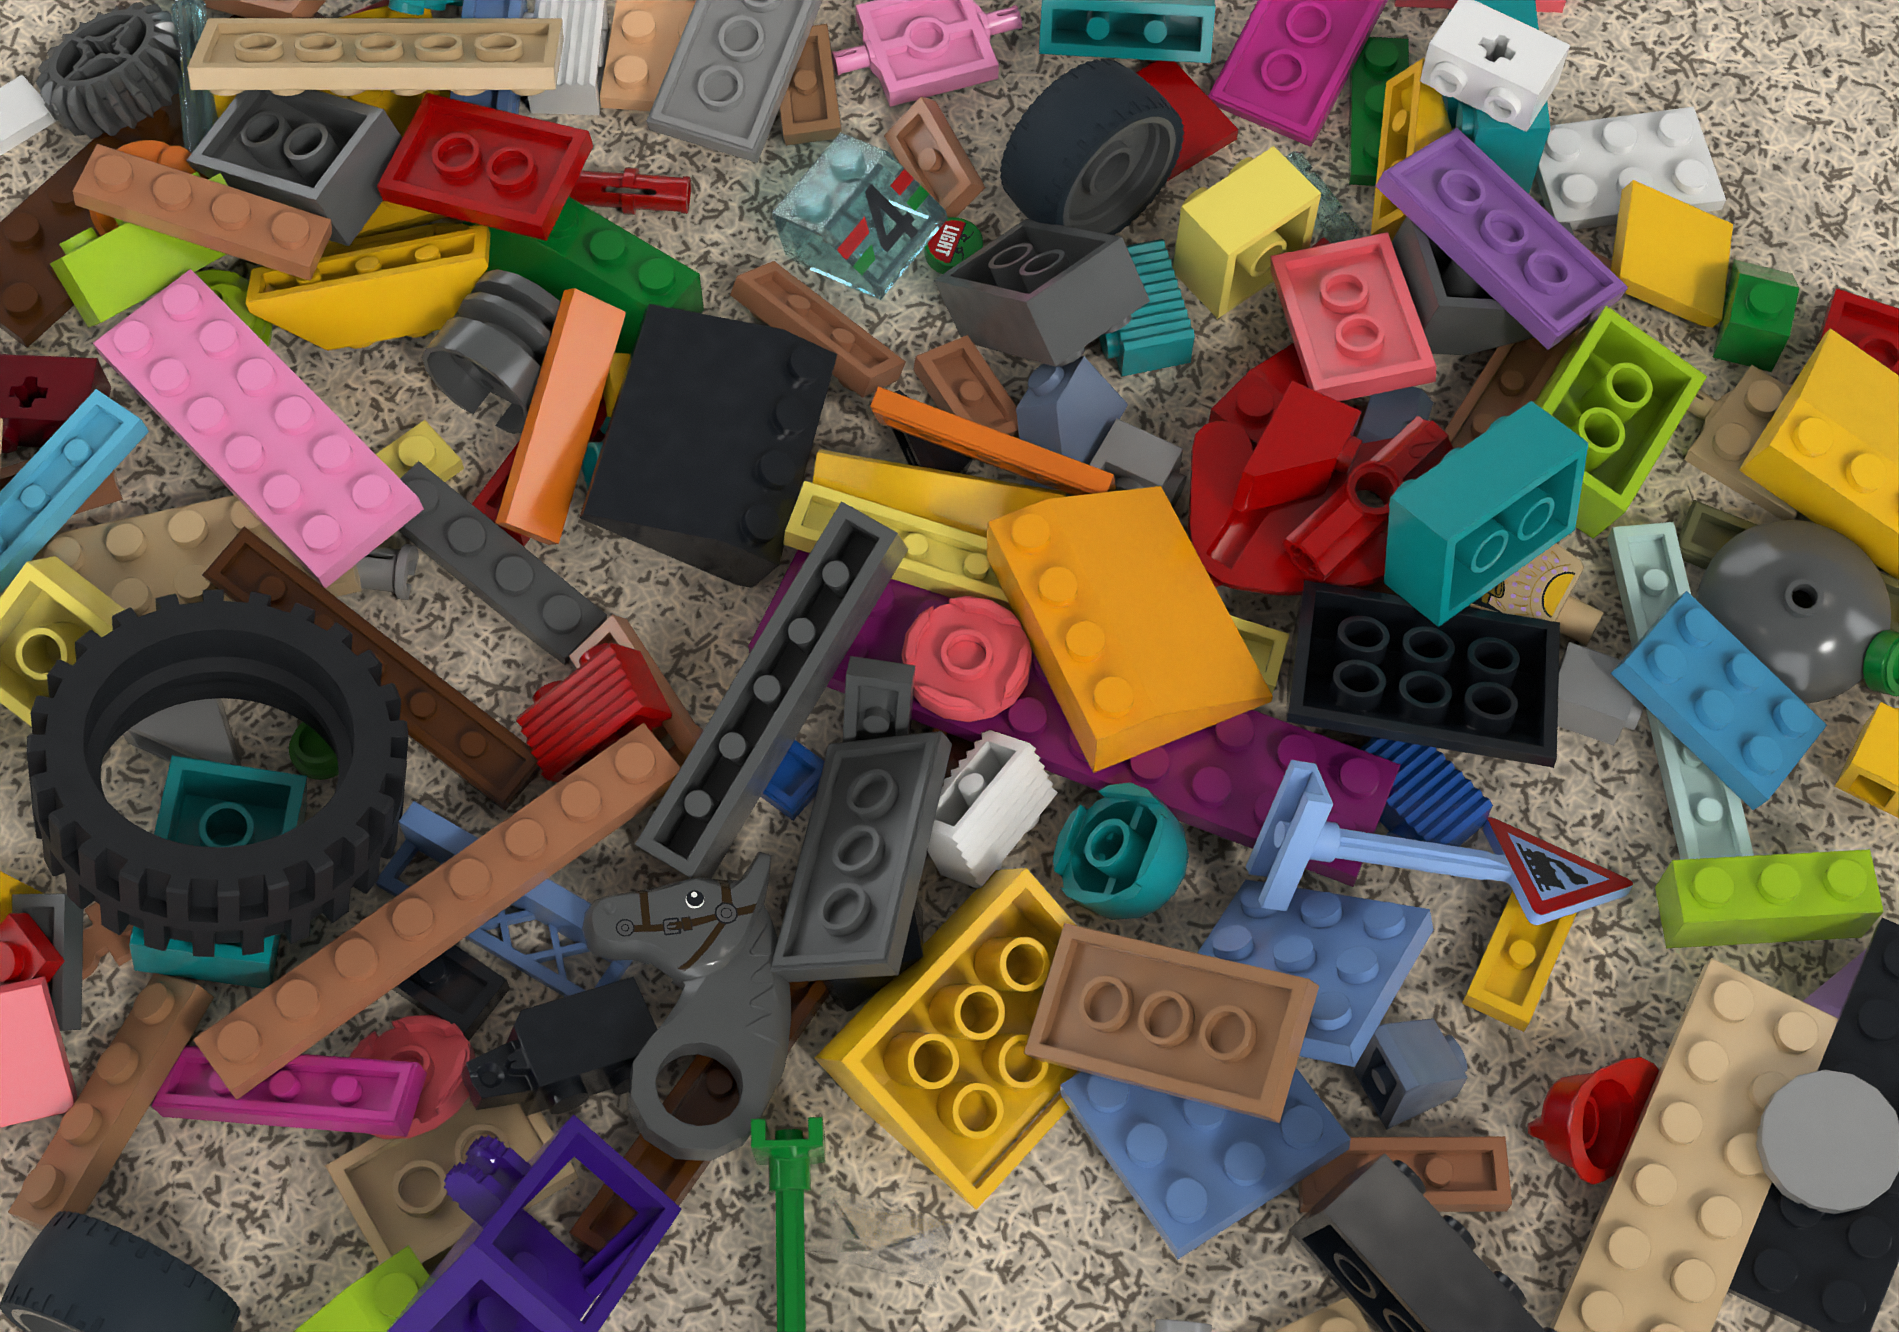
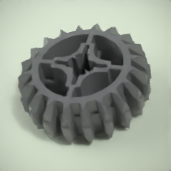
[36,2,193,139]

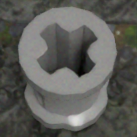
[356,544,419,600]

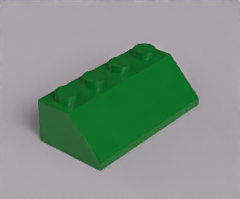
[463,197,704,354]

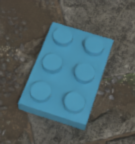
[1611,591,1827,810]

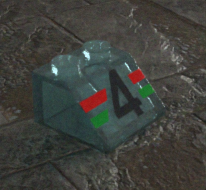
[772,132,948,300]

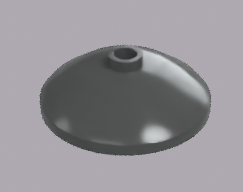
[1696,520,1891,703]

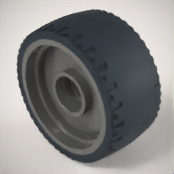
[1000,58,1184,235]
[0,1211,241,1332]

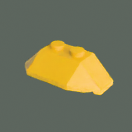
[245,223,490,351]

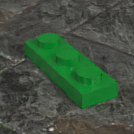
[1349,36,1409,186]

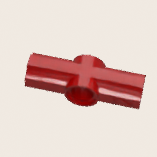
[1282,416,1454,583]

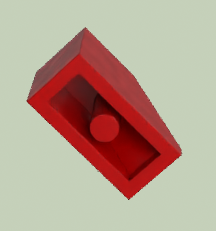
[1232,381,1363,512]

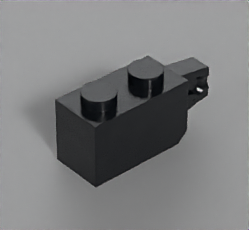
[461,977,657,1116]

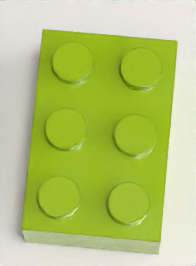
[1534,306,1707,539]

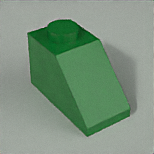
[1713,259,1799,372]

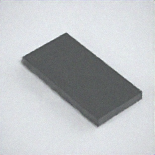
[770,731,952,982]

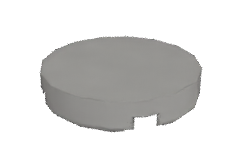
[1756,1070,1899,1214]

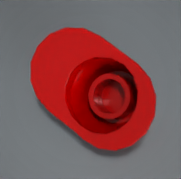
[1527,1057,1659,1185]

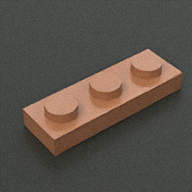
[730,261,906,398]
[1298,1136,1512,1213]

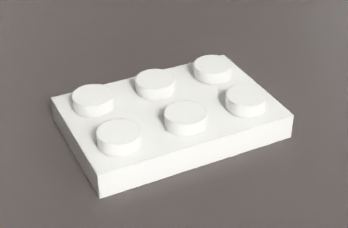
[1535,107,1726,230]

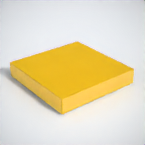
[1611,180,1733,328]

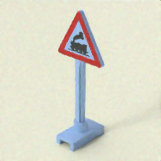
[1246,760,1633,925]

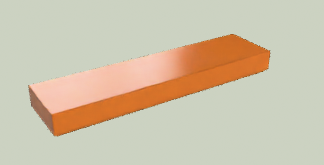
[495,288,626,545]
[870,386,1116,496]

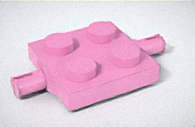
[832,0,1022,107]

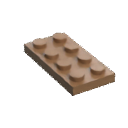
[1024,923,1319,1123]

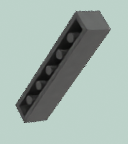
[635,501,908,879]

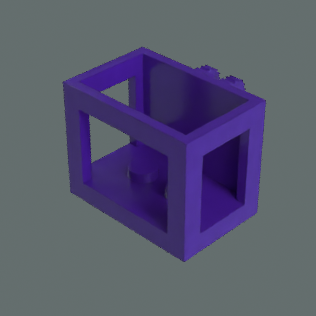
[386,1114,682,1332]

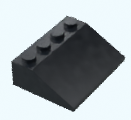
[579,304,838,588]
[1286,580,1560,768]

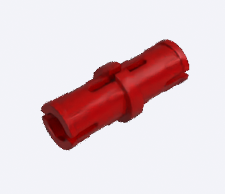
[570,167,691,215]

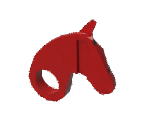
[1188,421,1393,596]

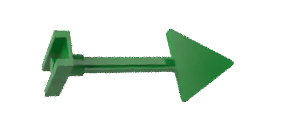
[751,1117,826,1332]

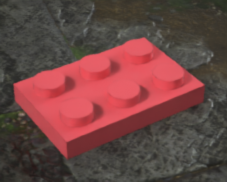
[1270,232,1437,401]

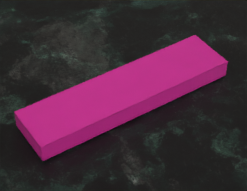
[151,1046,427,1137]

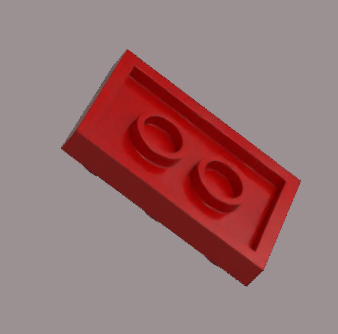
[377,93,594,241]

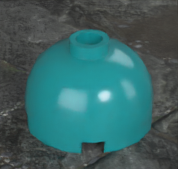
[1053,783,1189,920]

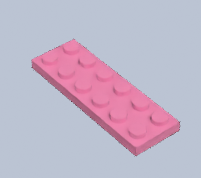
[93,269,424,589]

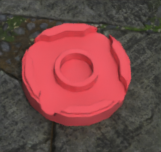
[901,596,1032,722]
[349,1015,476,1139]

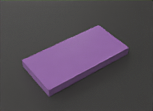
[1375,128,1628,350]

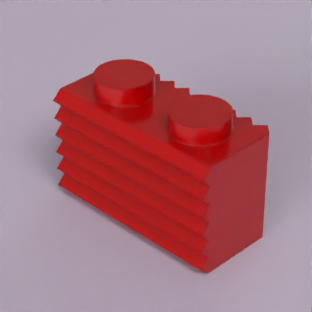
[516,642,672,783]

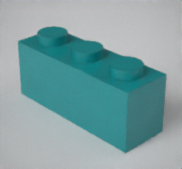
[1039,0,1216,63]

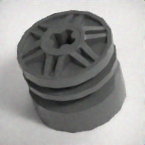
[422,269,560,434]

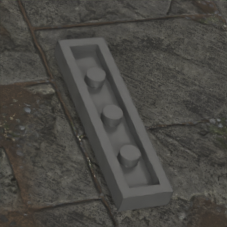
[398,461,607,665]

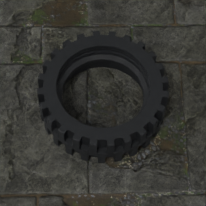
[27,589,409,957]

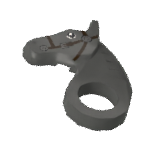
[582,852,791,1161]

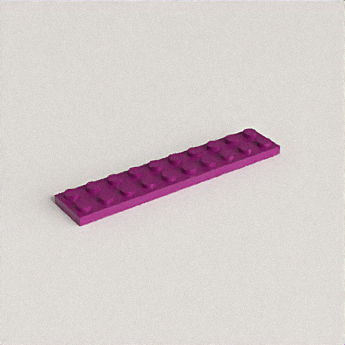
[748,549,1400,887]

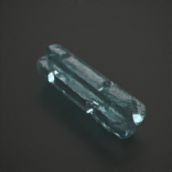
[1284,151,1359,244]

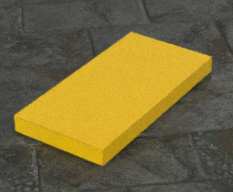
[812,449,1067,598]

